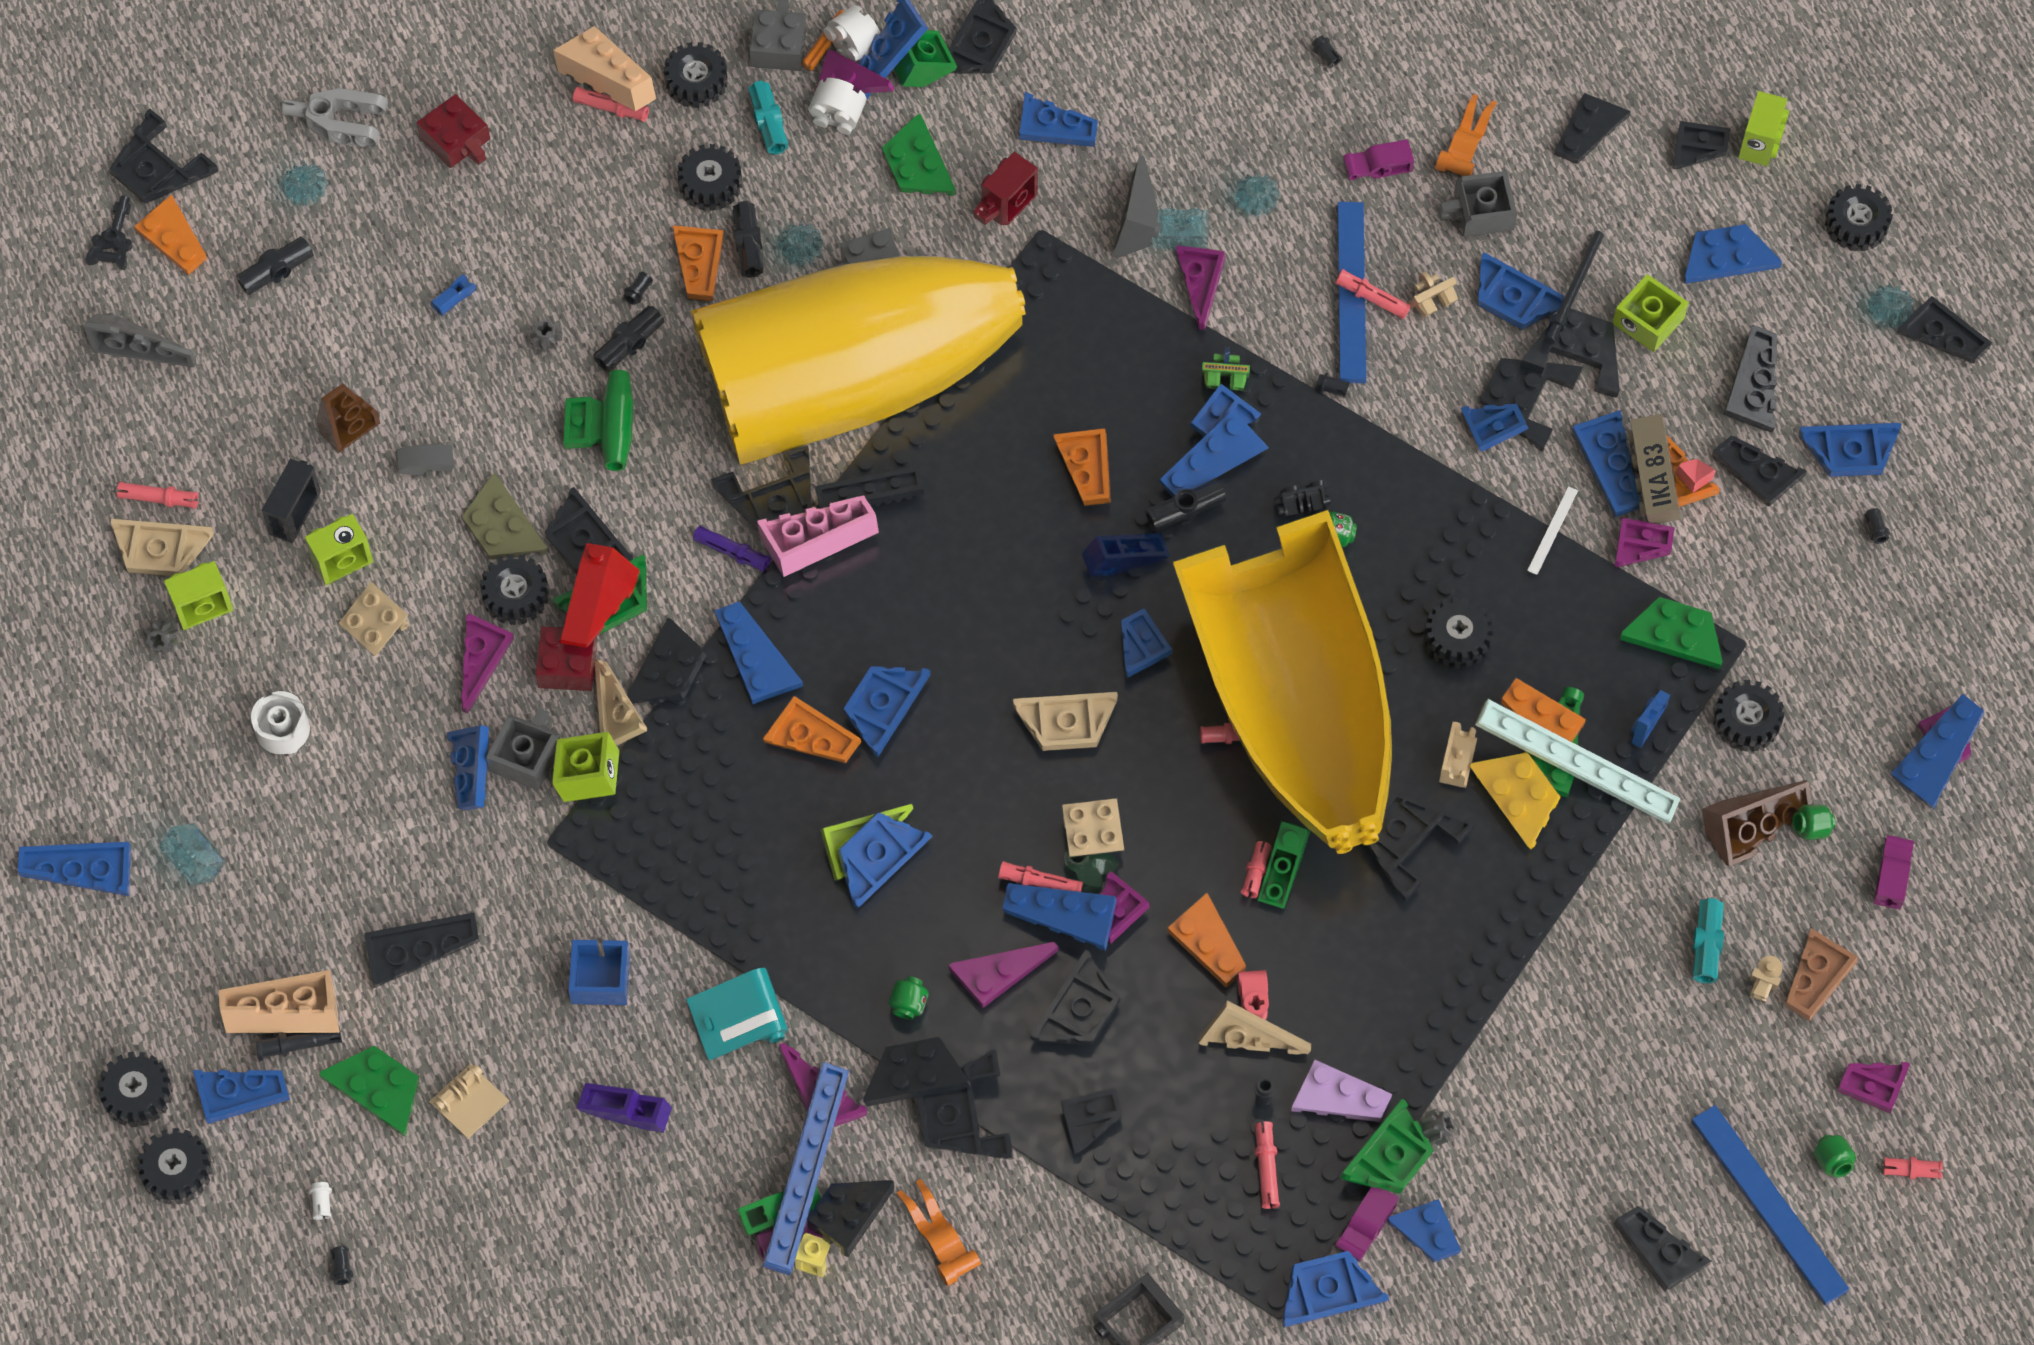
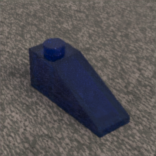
[1081,533,1170,576]

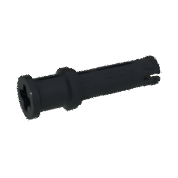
[255,1026,342,1061]

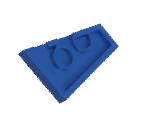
[1019,92,1098,147]
[193,1070,290,1124]

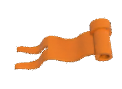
[1435,94,1497,176]
[896,1179,981,1286]

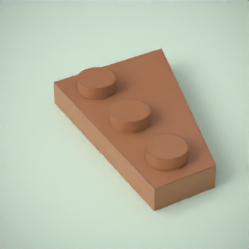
[1786,928,1858,1022]

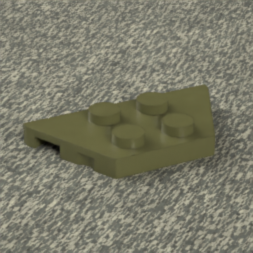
[462,473,548,560]

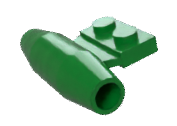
[563,370,634,471]

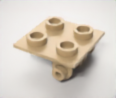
[339,582,409,656]
[1062,798,1124,857]
[429,1064,509,1139]

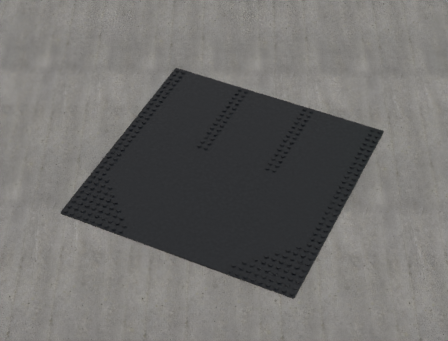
[547,230,1746,1319]

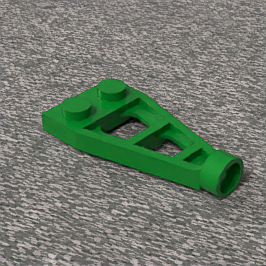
[1524,687,1584,798]

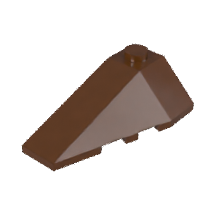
[316,383,380,453]
[1702,780,1812,867]

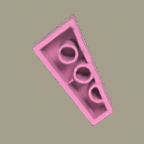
[757,495,879,577]

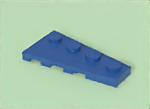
[1572,410,1640,517]
[714,601,803,704]
[1891,694,1984,810]
[18,842,131,896]

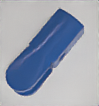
[430,274,477,316]

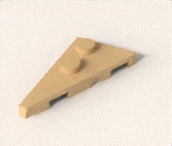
[595,660,647,745]
[1199,1000,1311,1055]

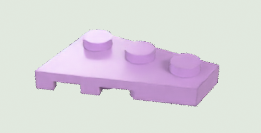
[1291,1060,1392,1122]

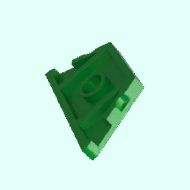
[882,114,956,196]
[553,554,647,634]
[1620,597,1723,670]
[319,1046,419,1136]
[1340,1099,1434,1194]

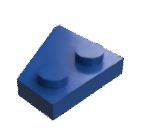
[1189,384,1261,436]
[1461,404,1529,452]
[1121,608,1172,677]
[1631,690,1670,748]
[1388,1199,1461,1262]

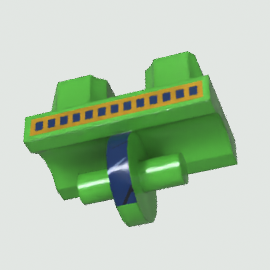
[1202,347,1250,391]

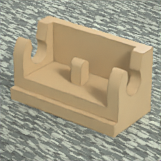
[1439,721,1477,788]

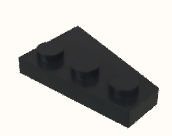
[1554,93,1631,164]
[1897,296,1992,364]
[1712,435,1807,507]
[1613,1206,1712,1292]

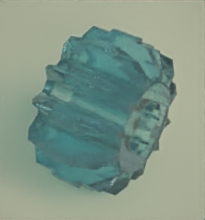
[283,161,328,206]
[1236,171,1280,217]
[779,221,823,266]
[1869,283,1914,328]

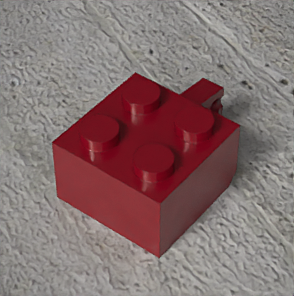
[416,94,490,168]
[973,151,1038,225]
[536,612,597,691]

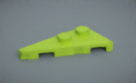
[820,804,913,880]

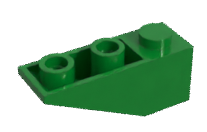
[1258,820,1310,909]
[734,1185,821,1237]

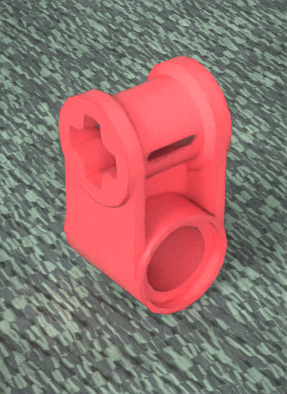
[1237,970,1269,1020]

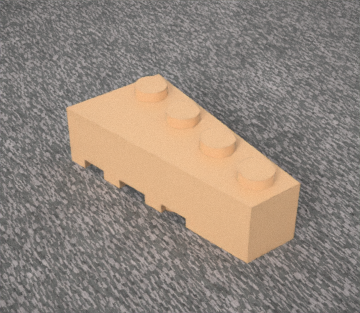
[553,26,656,111]
[218,970,340,1033]

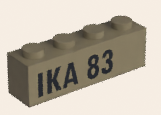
[1627,414,1681,524]

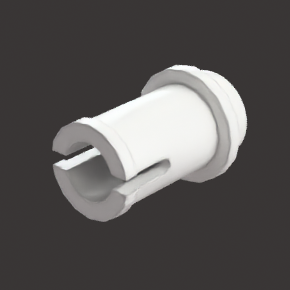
[309,1182,332,1220]

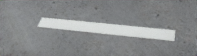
[1527,486,1578,574]

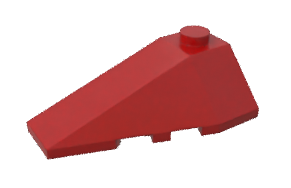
[561,543,639,648]

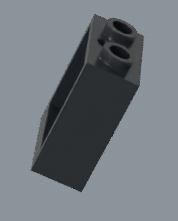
[262,458,321,544]
[1093,1272,1185,1345]

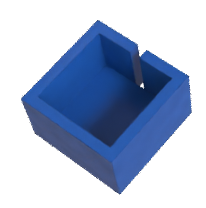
[569,940,630,1005]

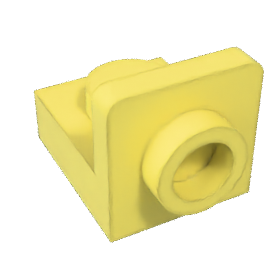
[795,1233,831,1278]

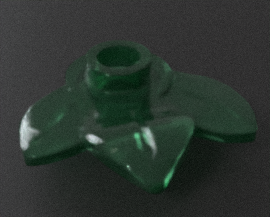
[1064,849,1119,888]

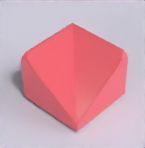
[1676,459,1715,493]

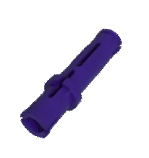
[693,525,771,572]

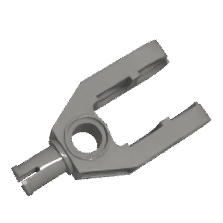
[282,88,388,148]

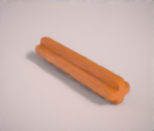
[802,10,844,71]

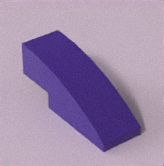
[577,1083,672,1133]

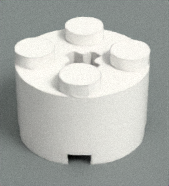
[823,5,881,64]
[808,78,867,135]
[251,691,310,754]

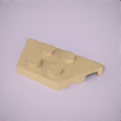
[111,519,214,576]
[1013,692,1118,751]

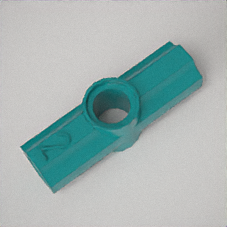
[748,80,789,155]
[1692,898,1724,984]

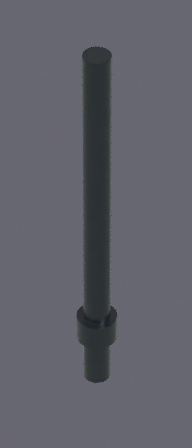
[1545,231,1604,345]

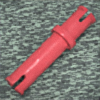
[573,87,649,122]
[1335,269,1411,319]
[117,481,199,509]
[998,861,1083,892]
[1254,1122,1280,1209]

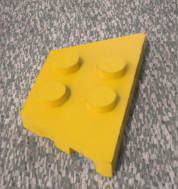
[1469,752,1560,849]

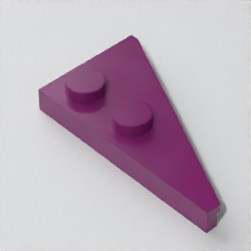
[815,49,895,94]
[1176,245,1226,330]
[461,613,514,714]
[949,942,1058,1008]
[778,1042,868,1127]

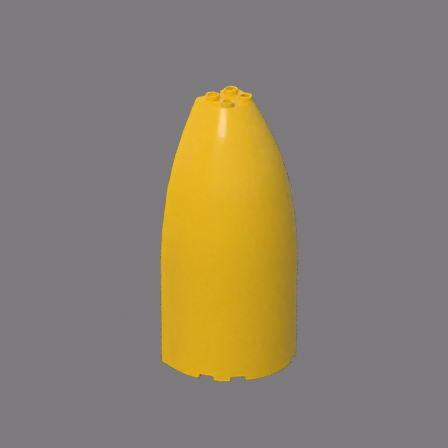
[691,256,1025,465]
[1173,510,1392,854]

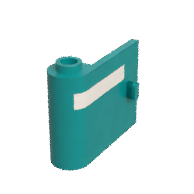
[686,968,789,1061]

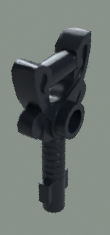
[85,196,133,270]

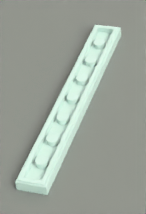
[1475,699,1680,824]

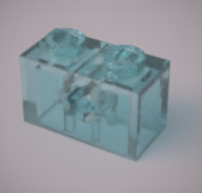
[1156,208,1209,249]
[158,823,226,885]

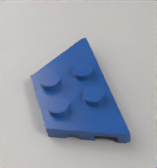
[1684,224,1782,284]
[1477,252,1565,330]
[1799,423,1901,477]
[844,666,930,757]
[837,812,932,908]
[1282,1251,1389,1328]

